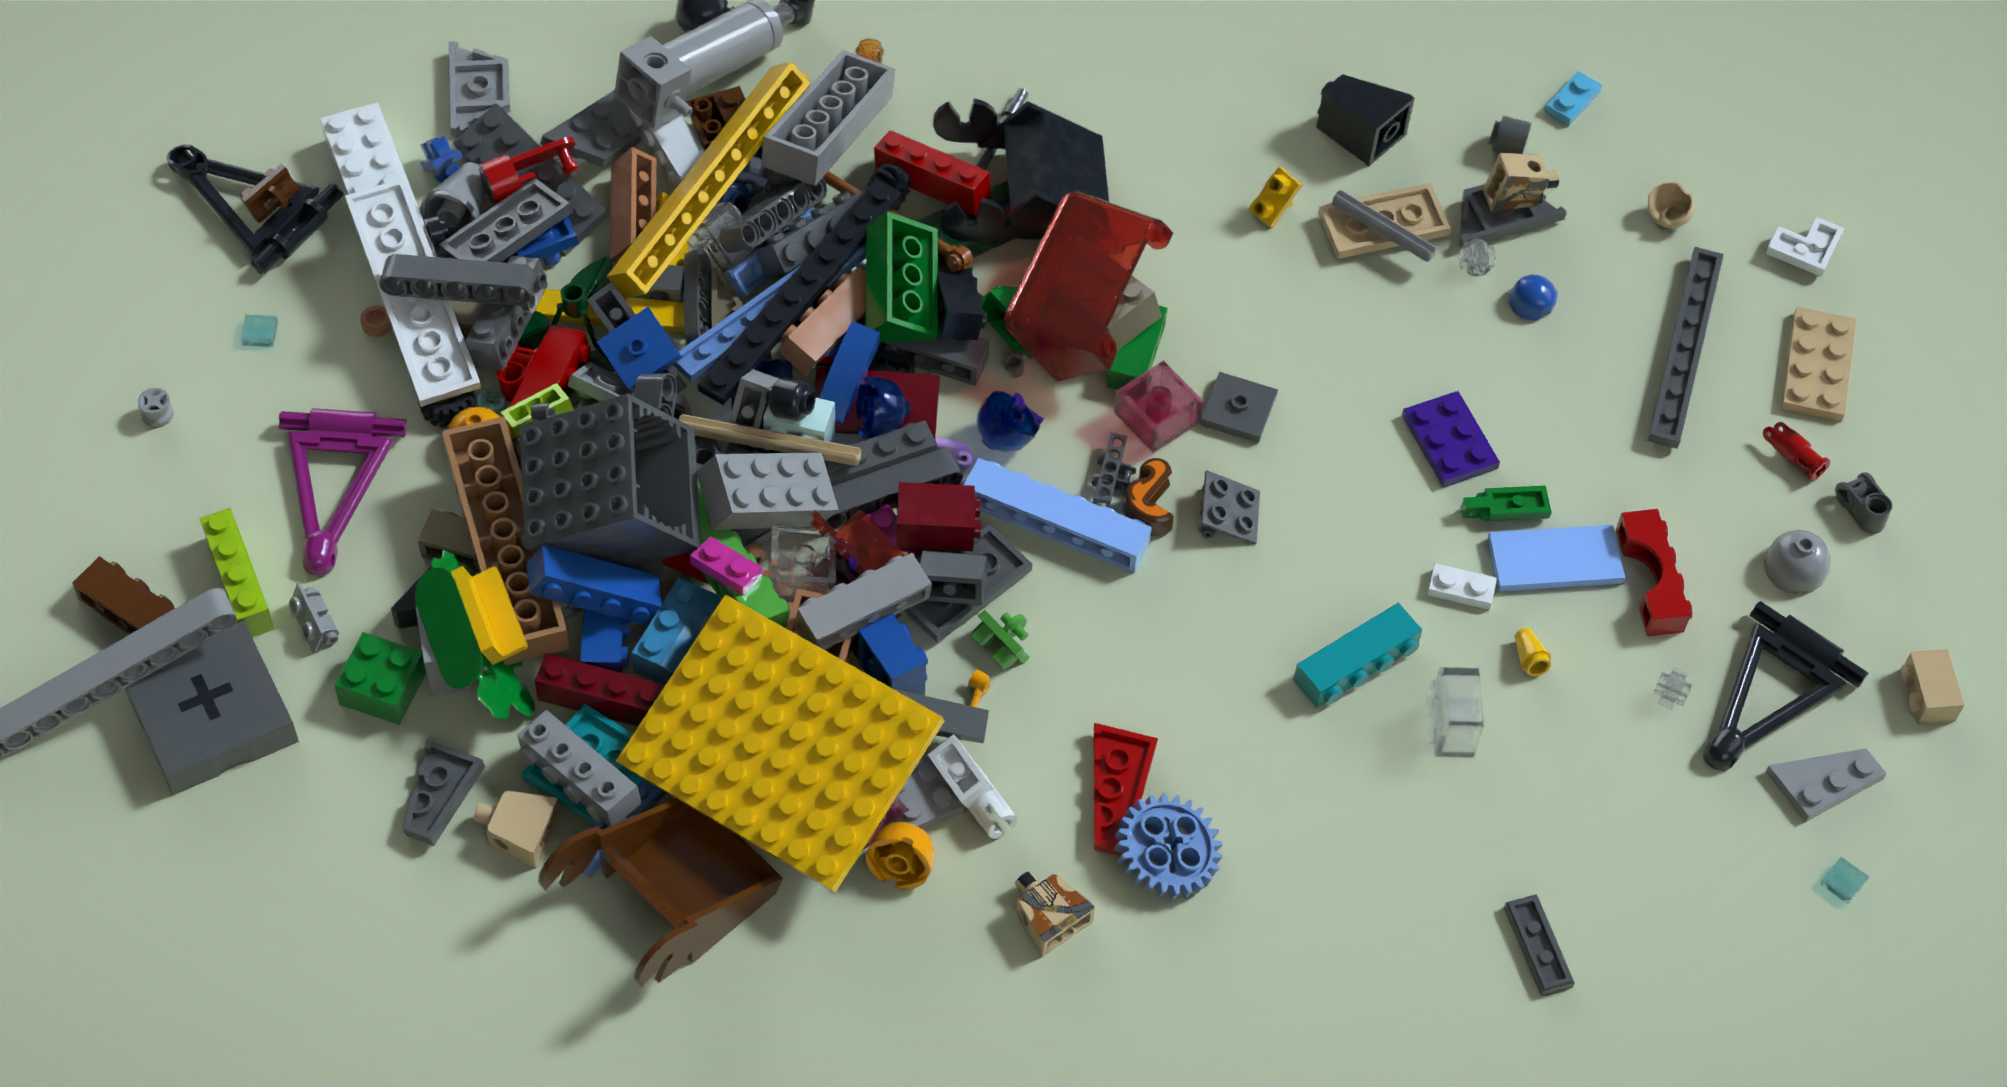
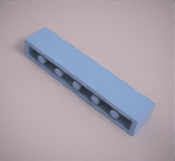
[964,458,1152,573]

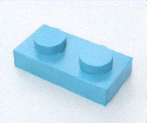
[1545,71,1602,127]

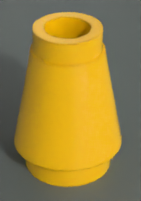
[1514,628,1551,676]

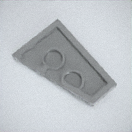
[1766,748,1887,822]

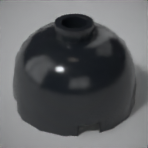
[676,0,735,33]

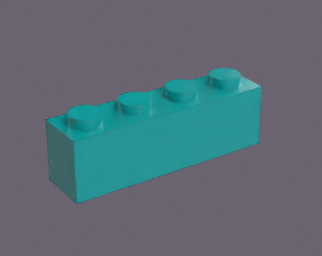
[1293,602,1422,708]

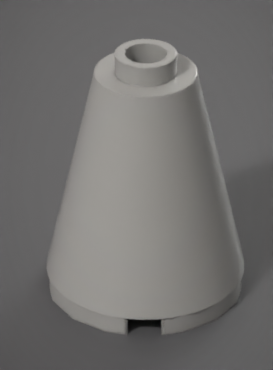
[419,163,486,236]

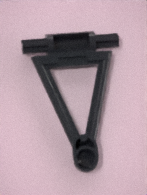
[166,145,344,275]
[1703,601,1869,771]

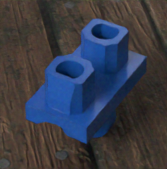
[420,136,462,183]

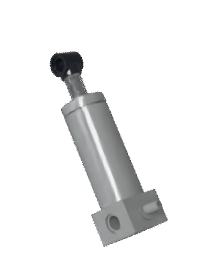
[614,0,815,129]

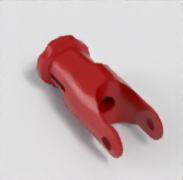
[1763,422,1830,481]

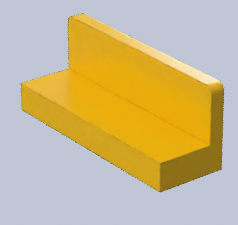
[451,566,528,665]

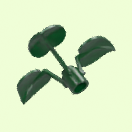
[518,256,618,375]

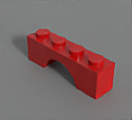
[1615,509,1693,636]

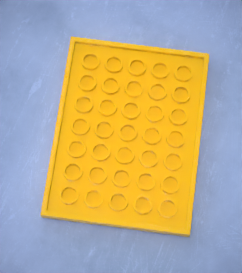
[616,594,945,893]

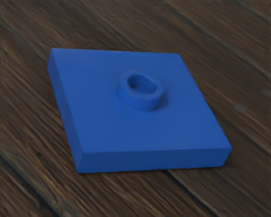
[597,307,683,392]

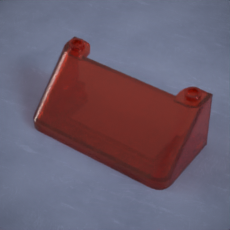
[1005,191,1173,382]

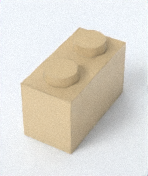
[1900,649,1964,724]

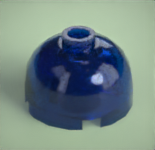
[856,377,910,439]
[976,391,1040,452]

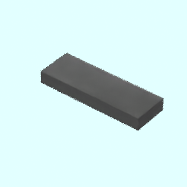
[1504,894,1575,996]

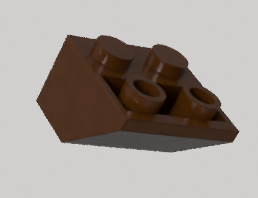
[686,86,746,149]

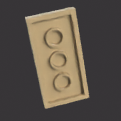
[1318,183,1451,259]
[1781,307,1856,422]

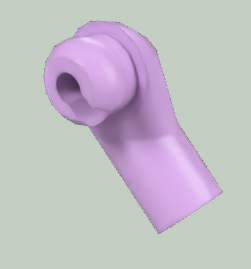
[935,437,974,469]

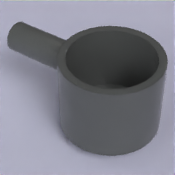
[1489,115,1532,154]

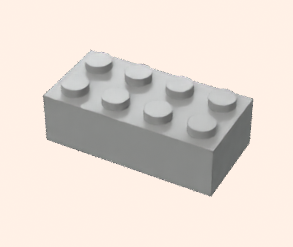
[696,453,839,530]

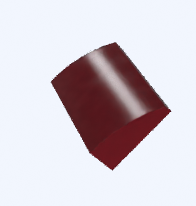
[814,367,940,439]

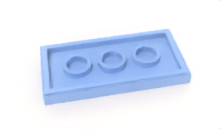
[1488,525,1625,592]

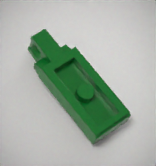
[1460,485,1552,521]

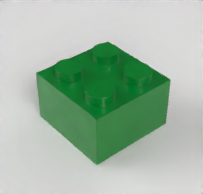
[334,632,426,725]

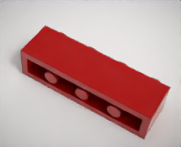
[874,130,991,216]
[509,325,591,440]

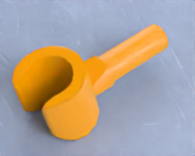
[968,669,990,707]

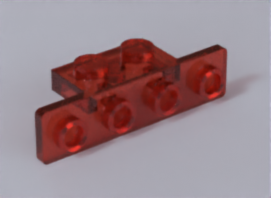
[809,509,905,575]

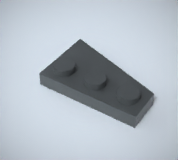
[402,739,485,846]

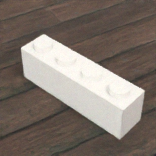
[629,110,704,189]

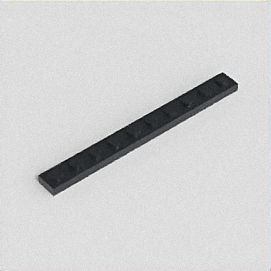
[697,179,902,406]

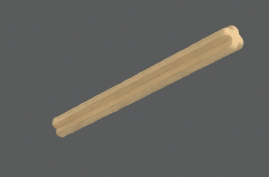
[678,414,861,466]

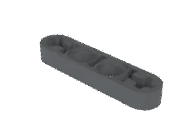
[684,248,712,344]

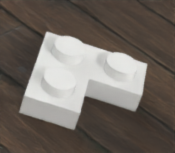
[1766,217,1844,277]

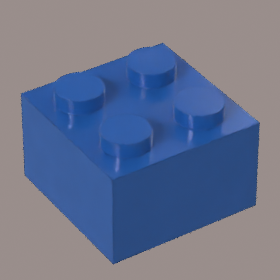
[859,613,928,695]

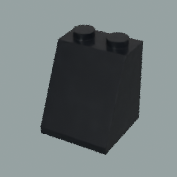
[1316,74,1415,167]

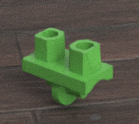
[971,609,1030,670]

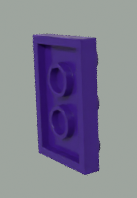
[1402,391,1500,487]

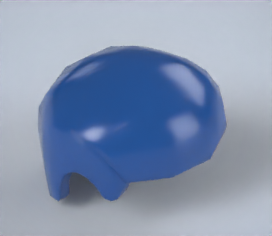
[1509,274,1558,321]

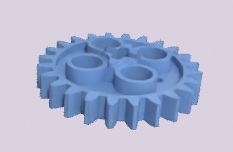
[1114,793,1223,900]

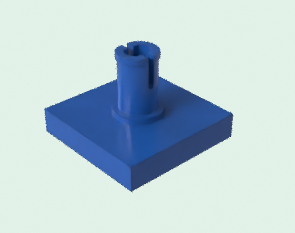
[516,216,580,266]

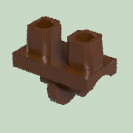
[240,164,300,223]

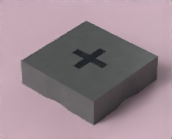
[125,620,299,795]

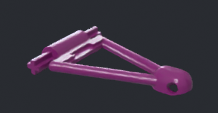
[279,408,407,576]

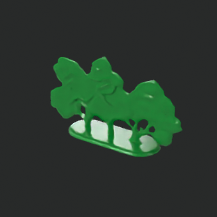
[415,550,535,719]

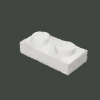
[1427,563,1497,610]

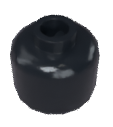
[766,378,816,421]

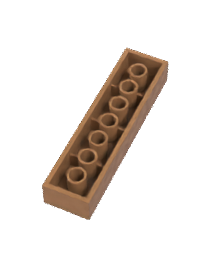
[442,417,569,665]

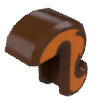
[1123,458,1174,536]

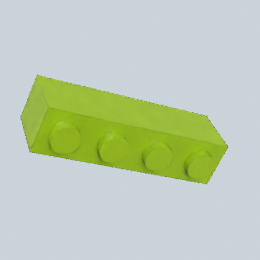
[200,507,274,637]

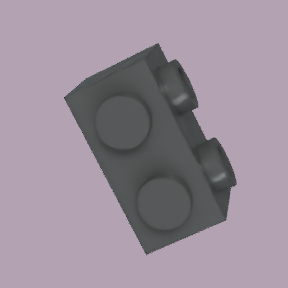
[920,551,987,605]

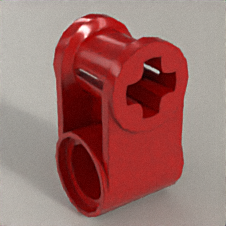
[497,344,538,402]

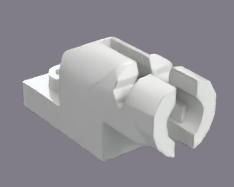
[928,734,1018,839]

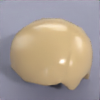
[1648,182,1695,229]

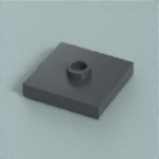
[1200,372,1278,443]

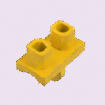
[1249,167,1303,228]

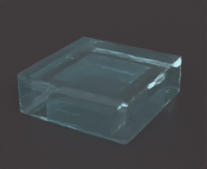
[241,315,278,347]
[1820,857,1869,904]

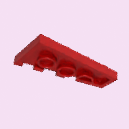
[1093,723,1158,856]

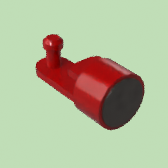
[479,137,579,205]

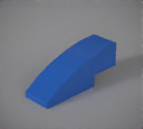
[819,321,880,425]

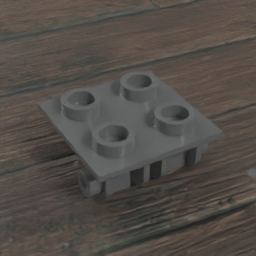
[1199,470,1260,545]

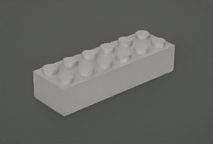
[761,50,895,186]

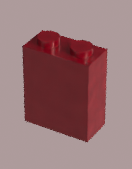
[896,482,981,551]

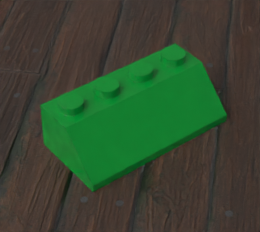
[866,211,938,343]

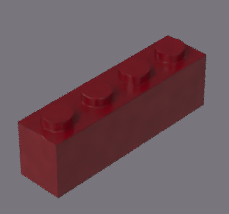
[534,654,665,727]

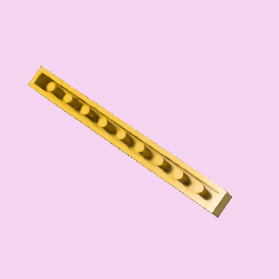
[606,61,810,298]

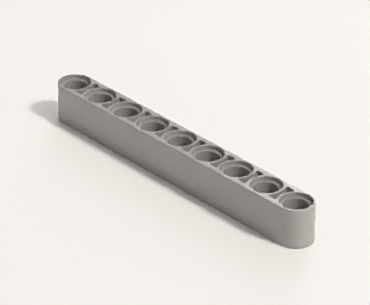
[0,588,237,760]

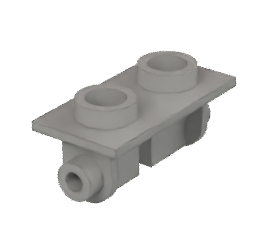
[289,583,339,653]

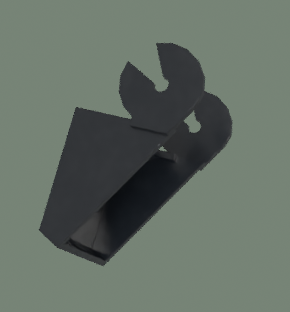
[933,98,1112,242]

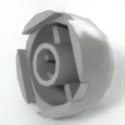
[1765,529,1830,594]

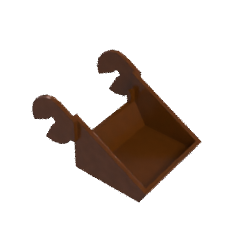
[538,798,783,987]

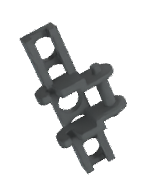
[1091,433,1137,507]

